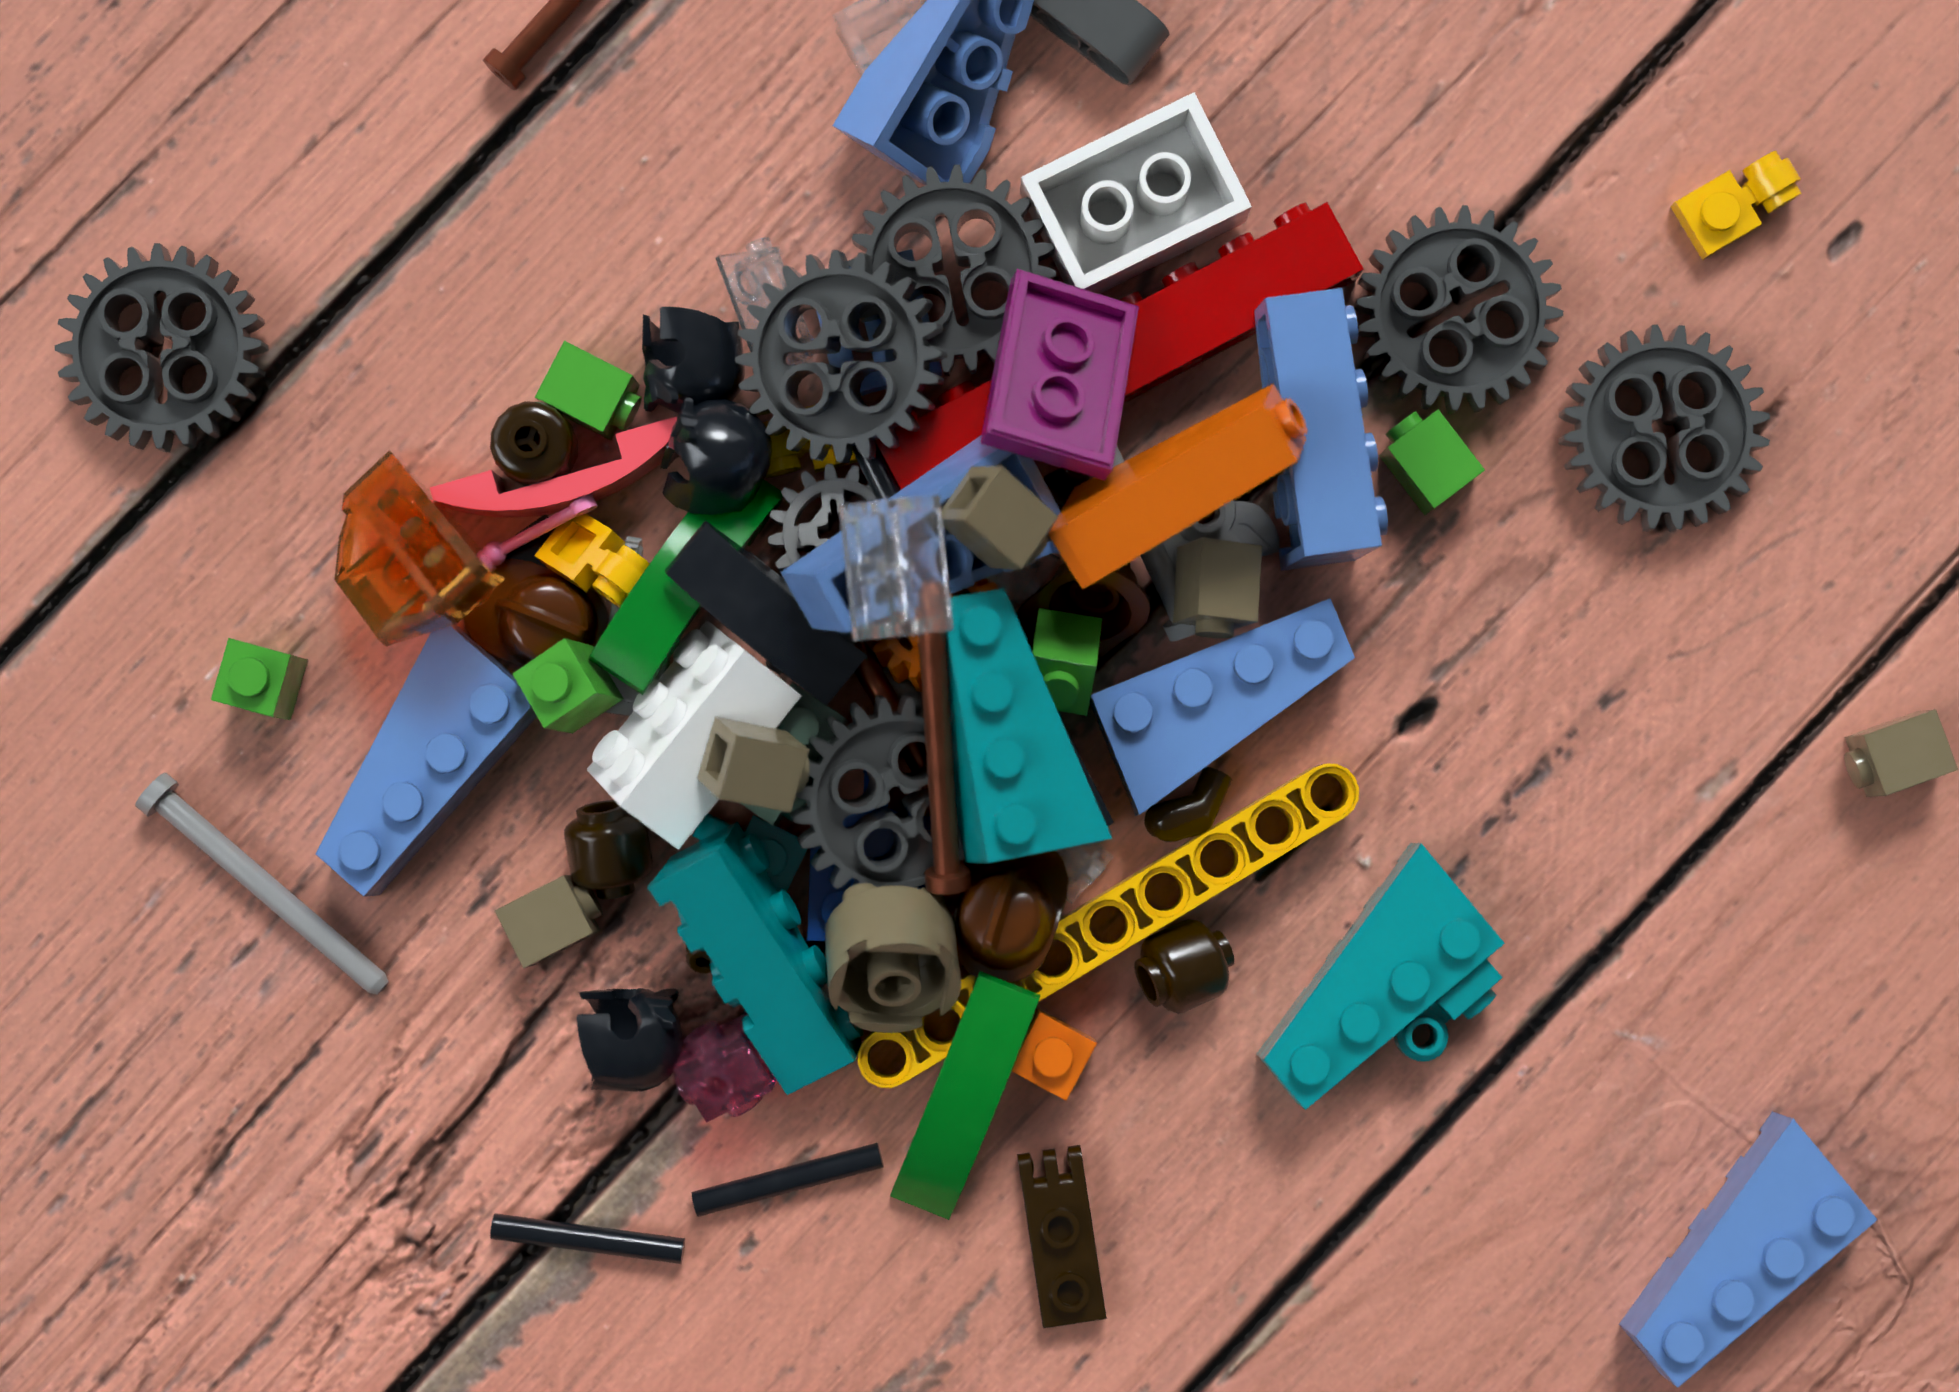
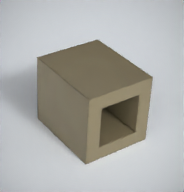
[935,466,1058,570]
[1173,537,1262,638]
[1844,709,1958,797]
[697,716,809,812]
[495,875,603,968]

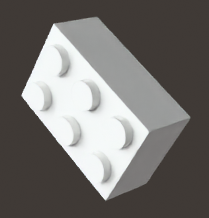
[1020,92,1252,294]
[587,620,802,850]

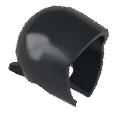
[642,307,745,414]
[660,397,772,515]
[576,988,683,1091]

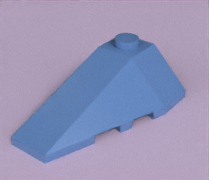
[832,0,1034,186]

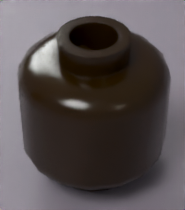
[490,401,578,486]
[564,800,653,899]
[1134,919,1234,1014]

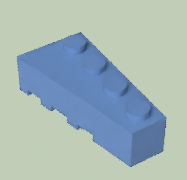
[1254,288,1388,571]
[781,435,1061,633]
[1089,598,1355,816]
[315,616,537,897]
[1619,1111,1877,1388]

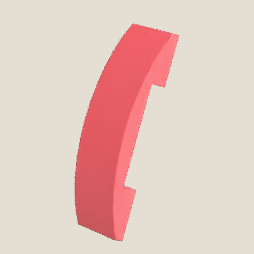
[430,416,678,518]

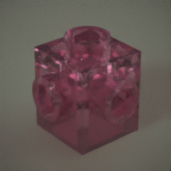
[673,1013,777,1122]

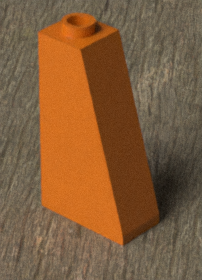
[1048,384,1307,589]

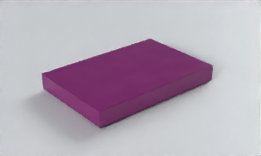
[980,269,1139,480]

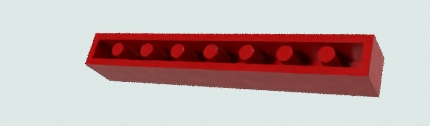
[875,202,1364,490]

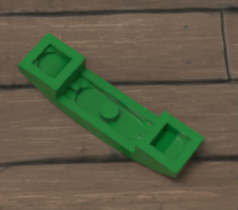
[589,480,784,695]
[890,971,1040,1220]

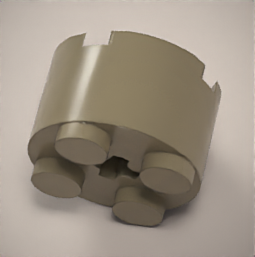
[825,883,961,1033]

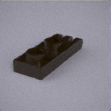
[1017,1145,1107,1328]

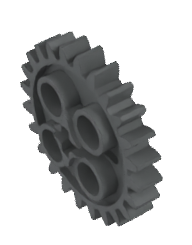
[848,164,1056,376]
[1353,205,1563,414]
[55,243,269,452]
[735,250,947,463]
[1558,324,1770,532]
[790,694,980,889]

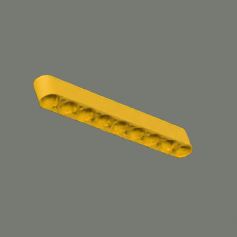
[858,763,1359,1088]

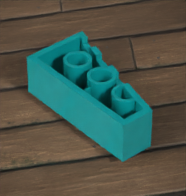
[943,588,1112,863]
[648,821,864,1095]
[1257,843,1505,1110]

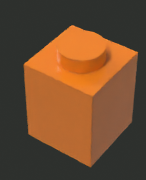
[1012,1008,1097,1101]

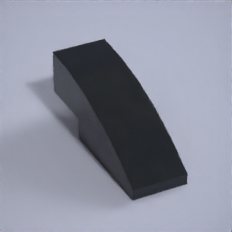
[665,520,867,706]

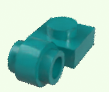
[1394,959,1503,1062]

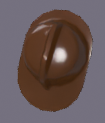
[461,558,609,667]
[1015,561,1151,660]
[953,850,1069,983]

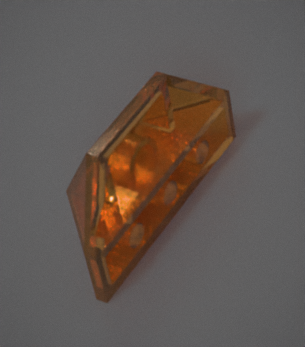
[334,450,505,647]

